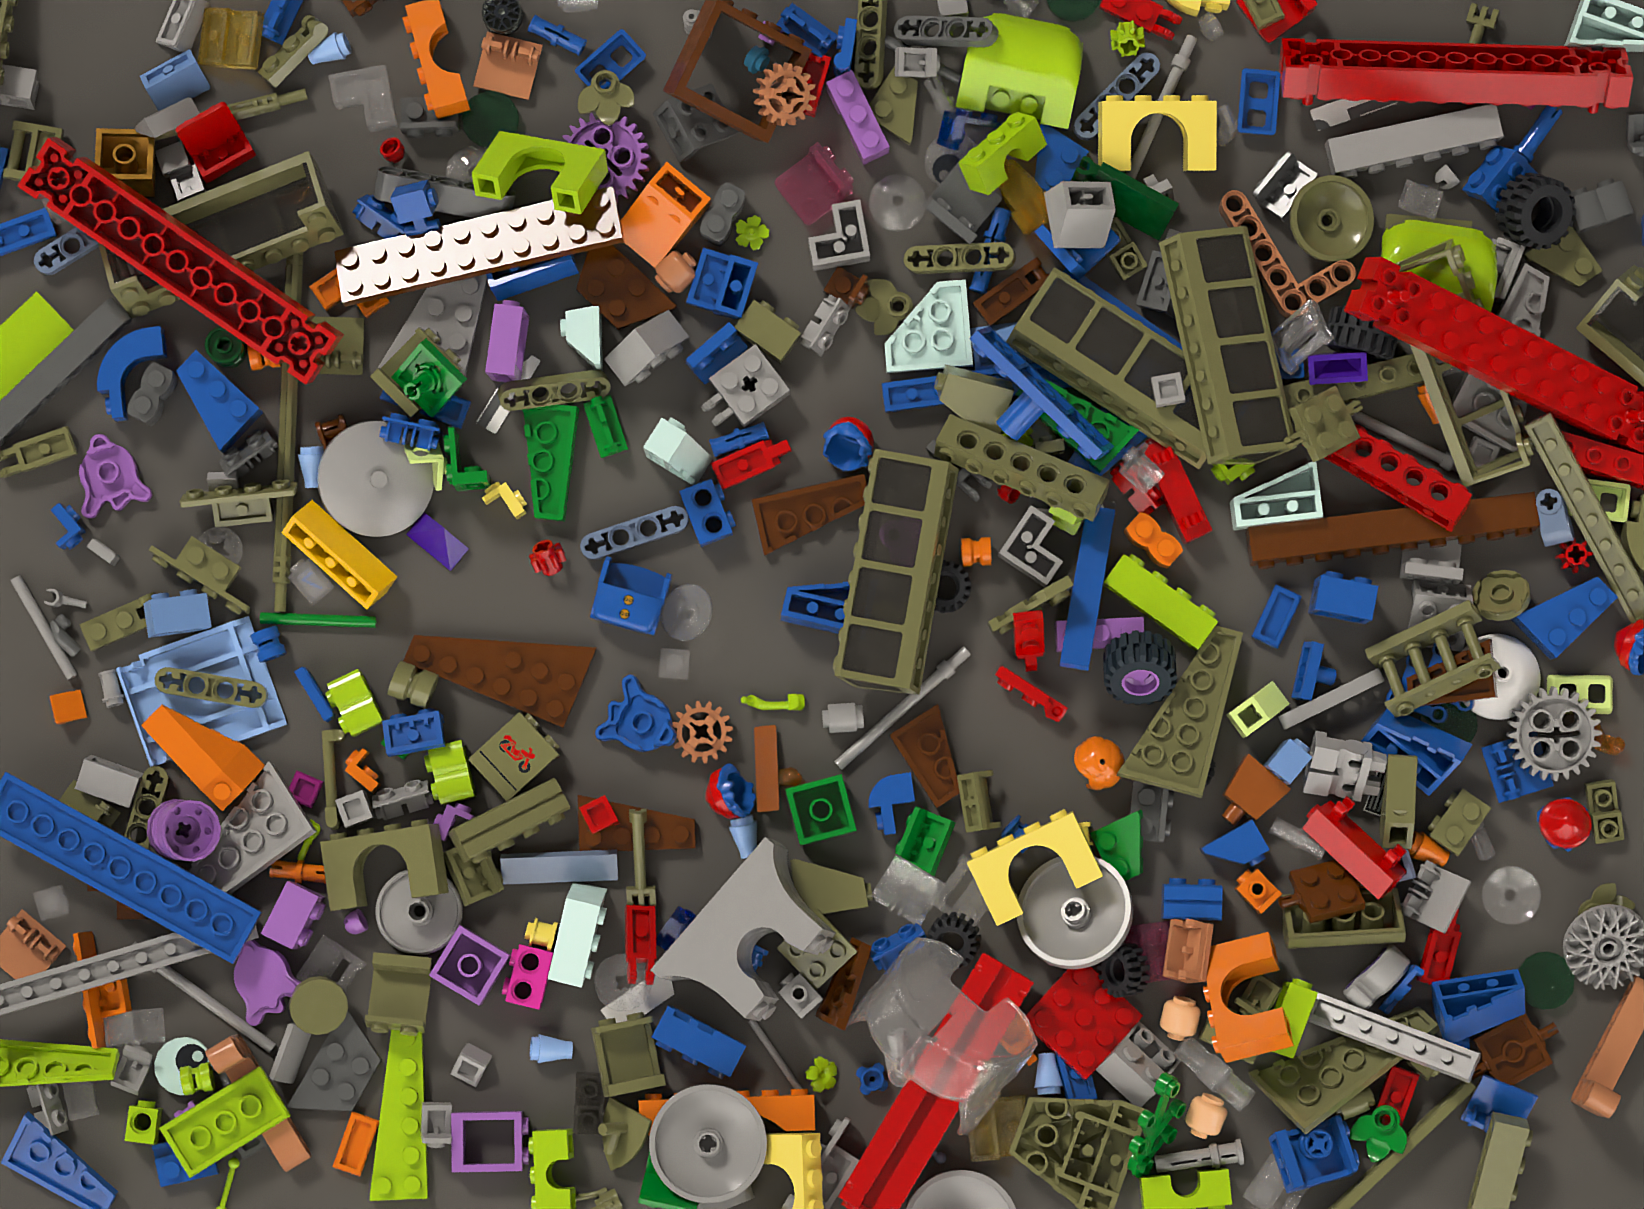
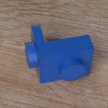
[50,503,86,550]

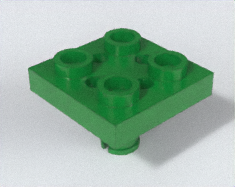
[391,338,467,418]

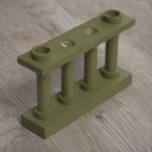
[1365,600,1501,718]

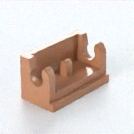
[1163,919,1214,983]

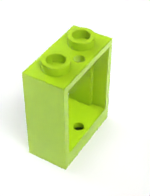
[1272,978,1318,1059]

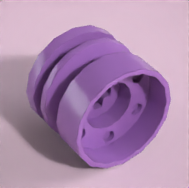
[147,799,221,861]

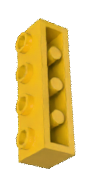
[281,500,397,609]

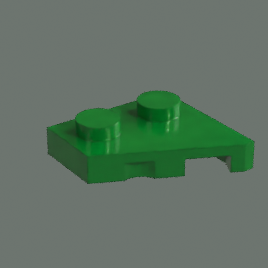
[1090,809,1143,881]

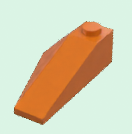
[141,704,265,811]

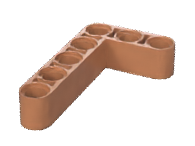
[1219,190,1356,319]
[1571,976,1644,1118]
[205,1034,312,1172]

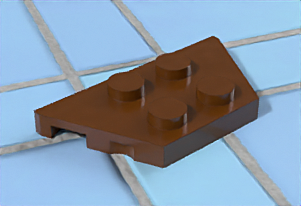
[576,245,677,330]

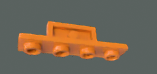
[73,931,132,1049]

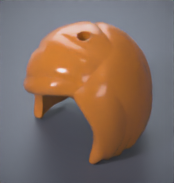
[1074,736,1125,790]

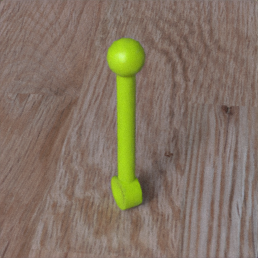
[216,1157,240,1209]

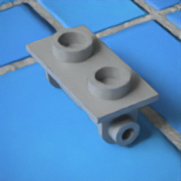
[800,294,850,357]
[372,780,434,821]
[26,1083,69,1135]

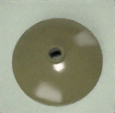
[1290,175,1374,262]

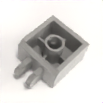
[701,344,790,427]

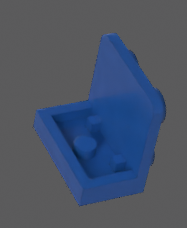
[1462,145,1538,213]

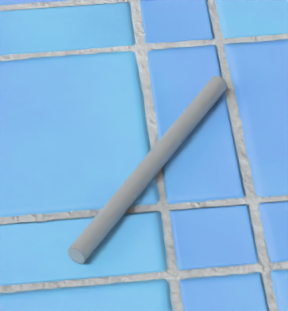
[748,1020,803,1089]

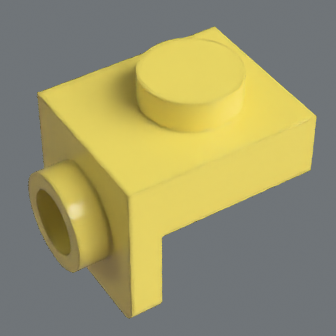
[482,482,527,519]

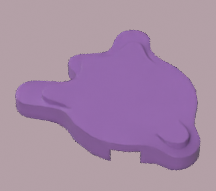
[79,434,153,519]
[234,940,301,1026]

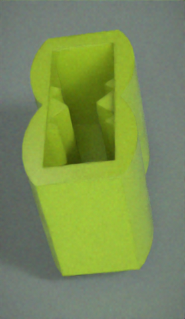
[325,669,385,737]
[424,740,476,805]

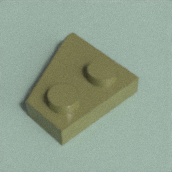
[869,67,918,145]
[1523,226,1603,288]

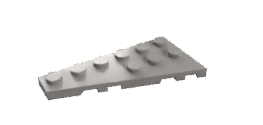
[378,218,488,388]
[1451,263,1550,453]
[171,761,317,932]

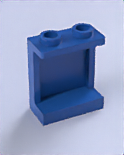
[1268,1114,1360,1194]

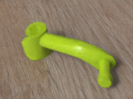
[741,694,805,710]

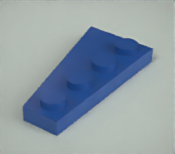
[1,1111,118,1209]

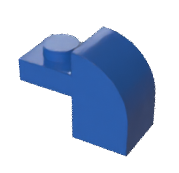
[868,772,915,835]

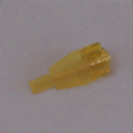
[998,158,1050,235]

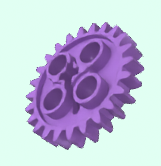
[562,113,651,203]

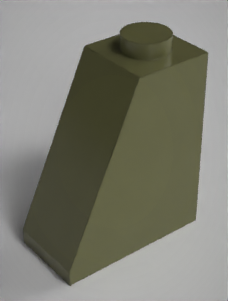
[934,364,1014,434]
[790,859,873,914]

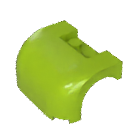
[956,13,1083,129]
[1381,220,1497,312]

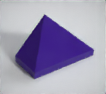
[1308,352,1368,385]
[406,512,469,571]

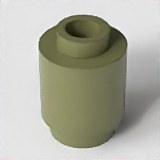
[1334,1086,1376,1120]

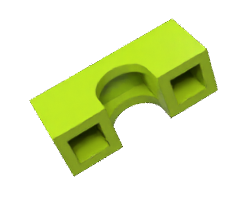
[958,112,1047,195]
[528,1128,577,1209]
[1139,1167,1232,1209]

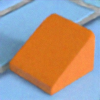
[50,689,88,725]

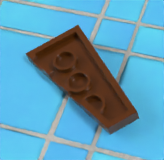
[751,473,867,556]
[578,795,696,851]

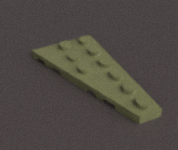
[1116,626,1243,798]
[1248,1006,1439,1135]

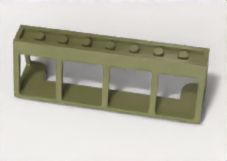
[1395,238,1535,487]

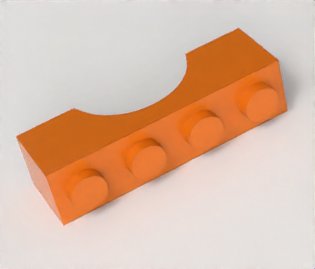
[402,0,470,119]

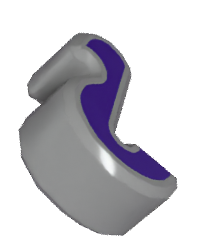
[1343,944,1411,1010]

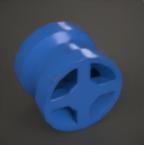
[1298,1129,1333,1159]

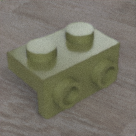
[1428,788,1492,856]
[443,847,504,907]

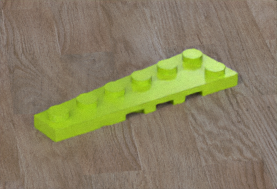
[370,1030,428,1201]
[0,1039,120,1087]

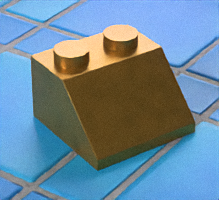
[95,128,156,197]

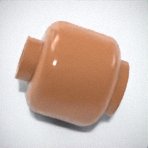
[655,251,698,293]

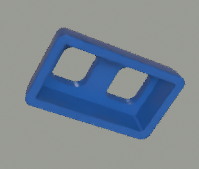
[575,29,646,89]
[1237,68,1280,135]

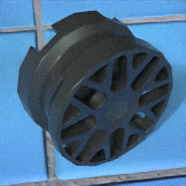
[481,0,523,35]

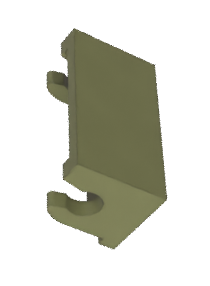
[957,770,1002,833]

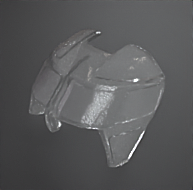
[847,937,1038,1136]

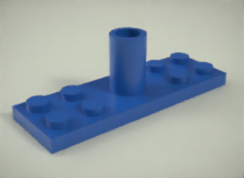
[969,326,1114,460]

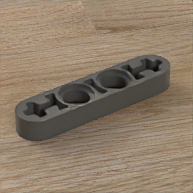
[894,16,999,47]

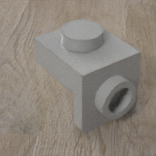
[895,47,940,78]
[111,1045,152,1096]
[421,1102,452,1148]

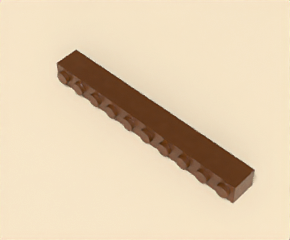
[1245,492,1540,569]

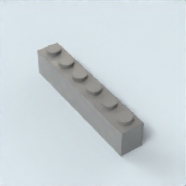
[1324,104,1504,179]

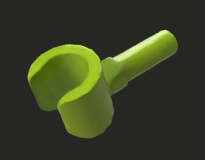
[297,819,321,860]

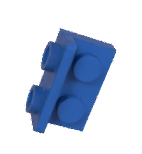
[685,322,747,384]
[382,708,446,757]

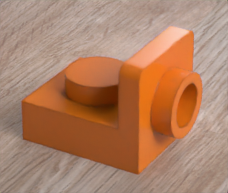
[345,748,381,794]

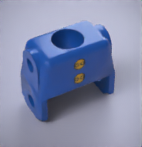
[590,556,673,636]

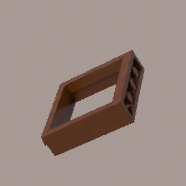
[663,0,812,143]

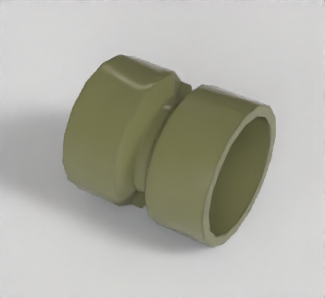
[387,660,439,709]

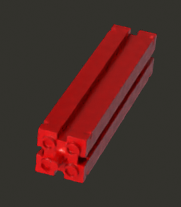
[838,952,1034,1209]

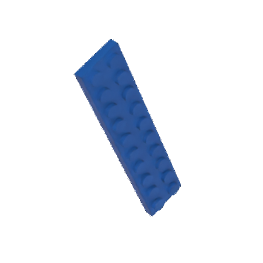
[0,772,262,964]

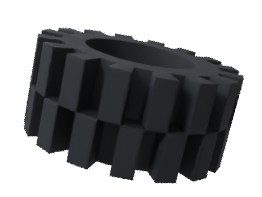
[934,560,971,614]
[925,912,982,969]
[1098,943,1150,998]

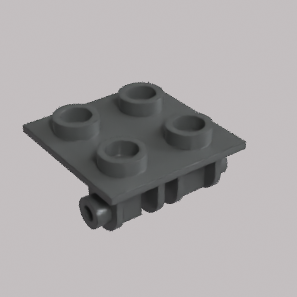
[219,428,278,479]

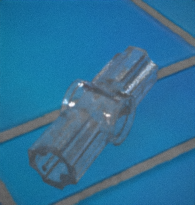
[1173,1036,1255,1112]

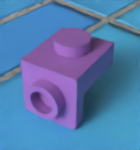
[433,802,476,842]

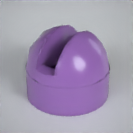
[344,909,368,934]

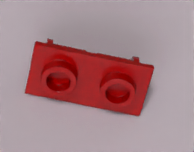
[1110,458,1164,515]

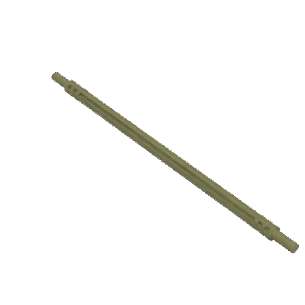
[272,211,303,612]

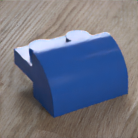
[686,248,758,319]

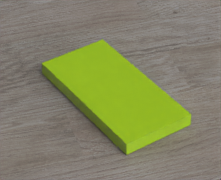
[0,291,74,400]
[159,1066,291,1178]

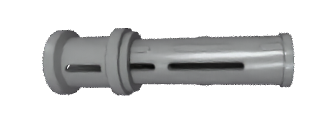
[1154,1138,1244,1174]

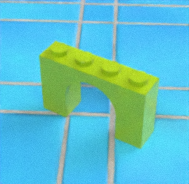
[472,131,608,214]

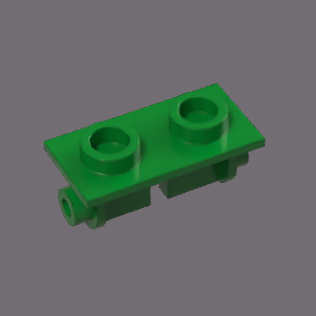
[583,395,628,458]

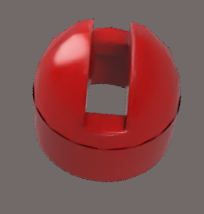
[380,137,405,163]
[997,485,1021,504]

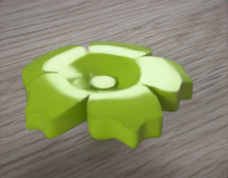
[735,215,770,251]
[805,1056,837,1093]

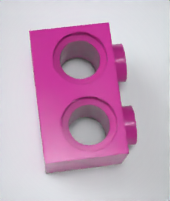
[502,944,554,1010]

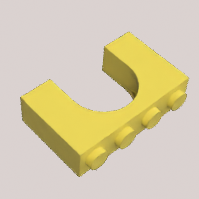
[1098,95,1217,171]
[967,809,1103,926]
[763,1133,824,1209]

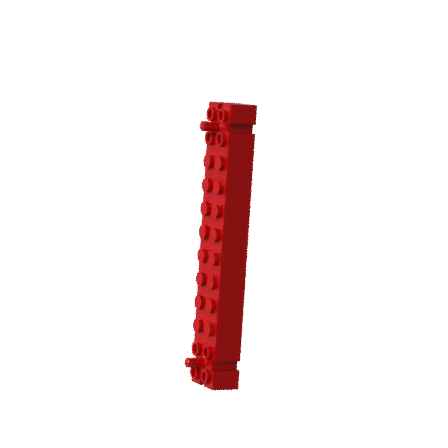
[1279,38,1633,114]
[17,137,344,385]
[1344,257,1644,454]

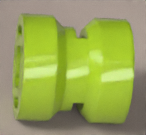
[180,1062,215,1096]

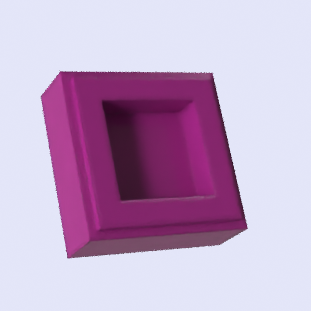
[289,770,324,809]

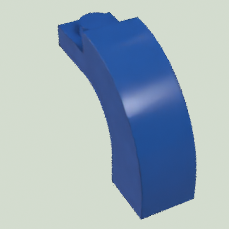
[97,326,168,422]

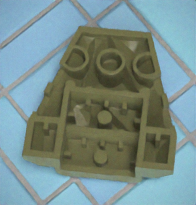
[1009,1097,1146,1209]

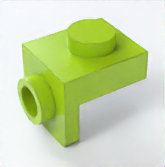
[1211,454,1256,485]
[1048,507,1083,535]

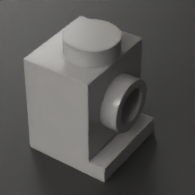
[778,972,823,1018]

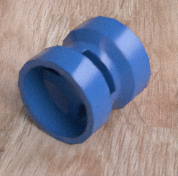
[250,626,287,663]

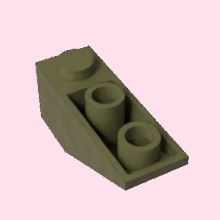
[1379,754,1418,849]

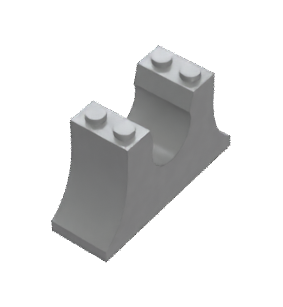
[651,837,836,1021]

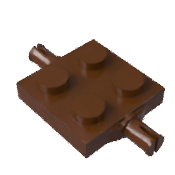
[1278,860,1365,924]
[1471,1013,1559,1086]

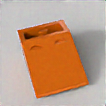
[621,162,712,269]

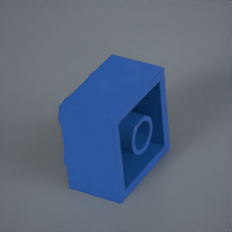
[1308,571,1379,624]

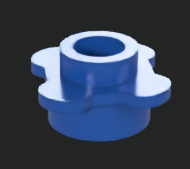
[856,1063,888,1095]

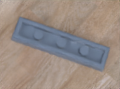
[500,850,618,884]

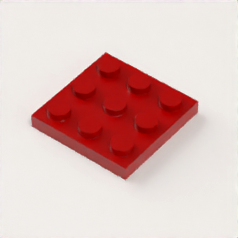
[1020,966,1143,1081]

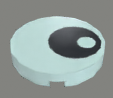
[154,1037,214,1095]

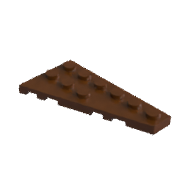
[403,635,597,728]

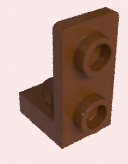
[823,266,870,309]

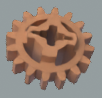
[753,62,816,126]
[672,701,733,764]

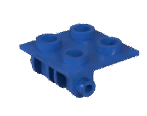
[379,413,444,451]
[1481,732,1554,803]
[1460,1075,1538,1133]

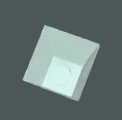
[560,306,603,371]

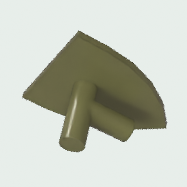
[598,1097,652,1171]

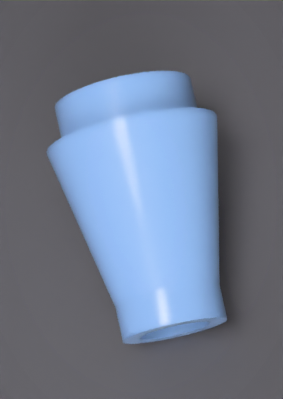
[308,32,352,65]
[298,446,324,488]
[729,814,757,859]
[530,1034,573,1063]
[1034,1053,1063,1095]

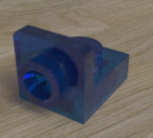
[656,906,696,951]

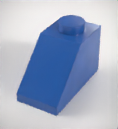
[1199,819,1270,866]

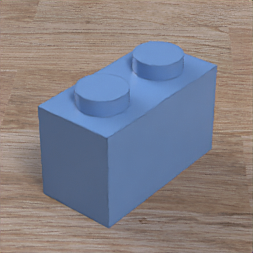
[143,589,212,638]
[1263,738,1312,785]

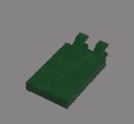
[1072,156,1179,241]

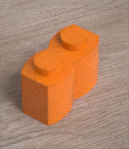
[1124,512,1183,569]

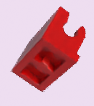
[793,52,831,118]

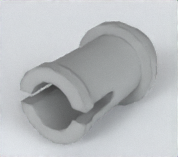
[98,669,125,708]

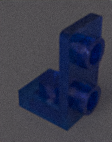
[937,107,1003,151]

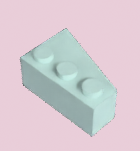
[1564,0,1644,52]
[643,417,713,486]
[1230,461,1323,530]
[548,882,607,987]

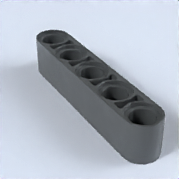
[374,166,516,218]

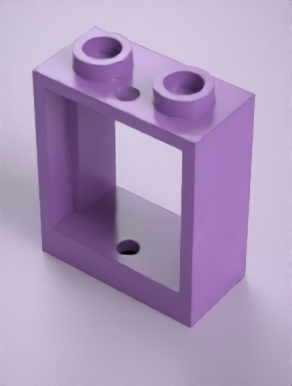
[485,300,530,382]
[451,1111,529,1172]

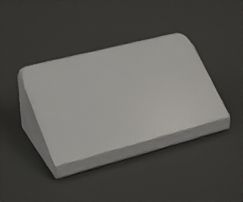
[155,0,210,53]
[134,97,200,138]
[269,1023,311,1084]

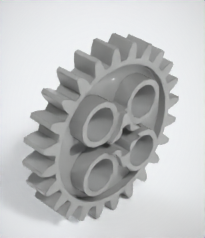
[1506,686,1602,781]

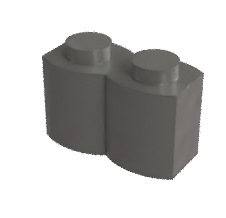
[1570,178,1634,234]
[700,182,745,247]
[127,362,178,426]

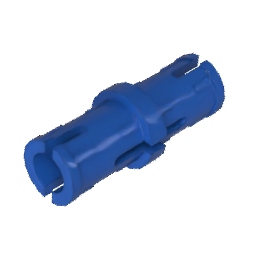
[528,15,587,56]
[709,421,769,457]

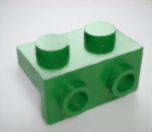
[894,806,956,876]

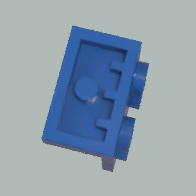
[1034,224,1121,279]

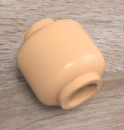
[1160,996,1201,1041]
[1185,1093,1228,1139]

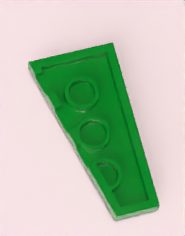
[1014,378,1139,474]
[522,405,579,522]

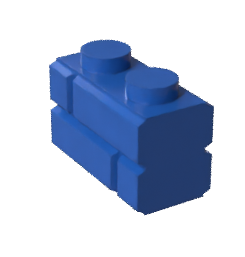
[1161,878,1223,921]

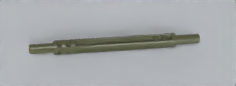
[155,88,308,141]

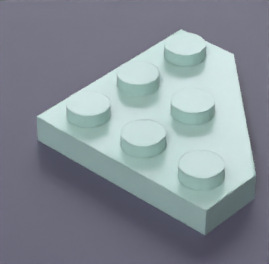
[884,279,973,373]

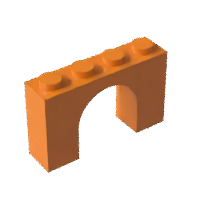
[1203,932,1294,1063]

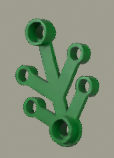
[1127,1072,1187,1178]

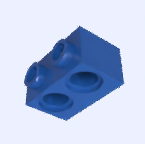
[679,479,736,547]

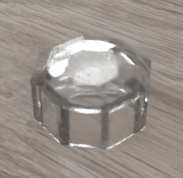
[1198,12,1224,42]

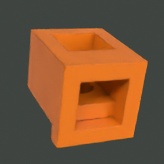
[1234,869,1282,914]

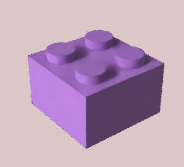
[261,881,326,949]
[429,925,511,1006]

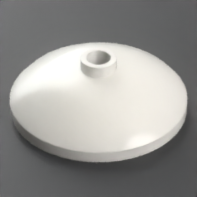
[1462,634,1541,720]

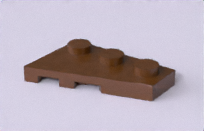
[889,704,960,808]

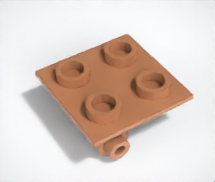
[473,31,543,100]
[0,909,67,980]

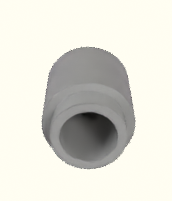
[822,702,864,733]

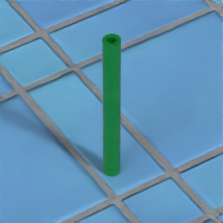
[260,612,377,628]

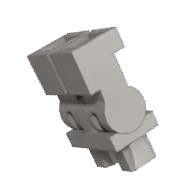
[1303,730,1387,802]

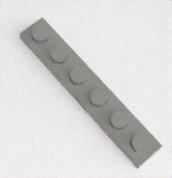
[1308,992,1480,1083]

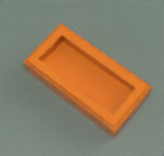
[333,1111,379,1176]

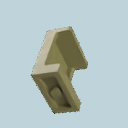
[591,1012,666,1097]

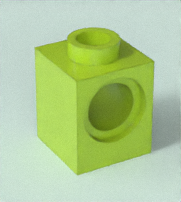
[125,1100,163,1145]

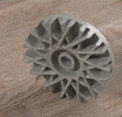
[376,870,463,955]
[1563,904,1644,990]

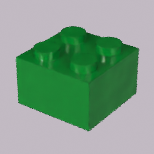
[785,774,857,846]

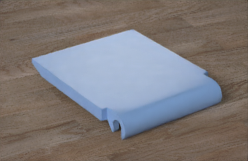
[116,616,288,767]

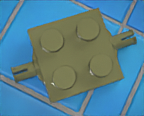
[1284,385,1363,462]

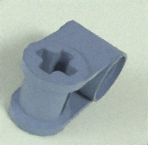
[1536,489,1575,547]

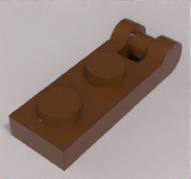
[973,257,1050,327]

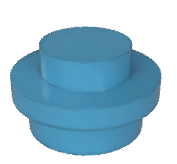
[744,46,770,74]

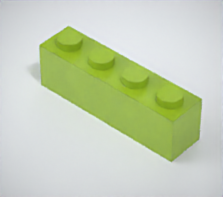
[1103,554,1218,651]

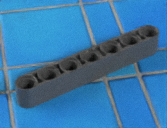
[0,298,132,448]

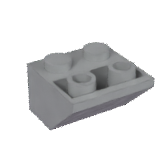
[1044,181,1116,248]
[1096,1021,1181,1107]

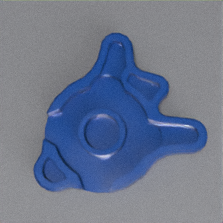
[595,675,677,752]

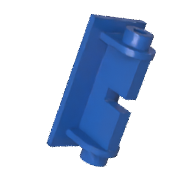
[259,0,303,45]
[776,3,838,58]
[352,194,410,239]
[870,922,928,971]

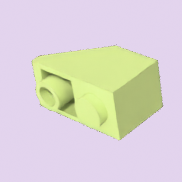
[1226,681,1290,738]

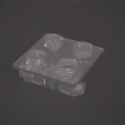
[871,854,946,926]

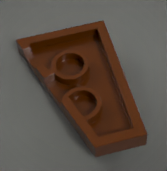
[1406,639,1498,707]
[815,937,872,1031]

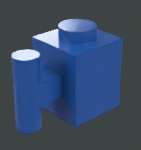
[390,180,441,236]

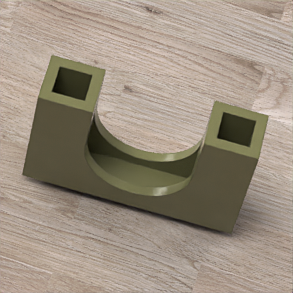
[320,819,449,911]

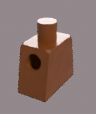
[1221,754,1291,826]

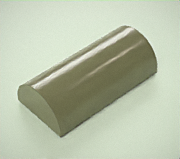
[1281,888,1406,949]

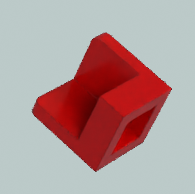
[579,795,620,835]

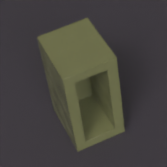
[734,300,801,364]

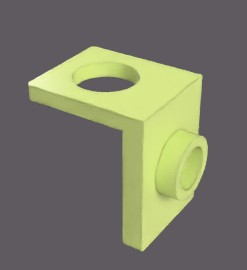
[404,443,447,491]

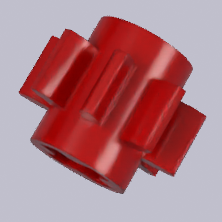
[1555,539,1593,574]
[529,540,567,576]

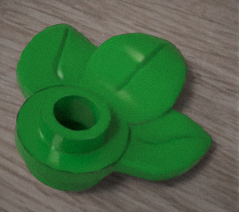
[1350,1105,1408,1163]

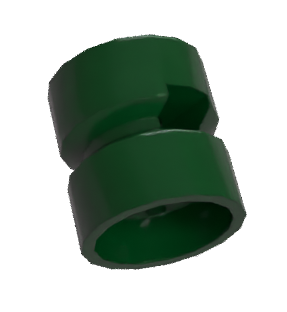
[205,326,248,368]

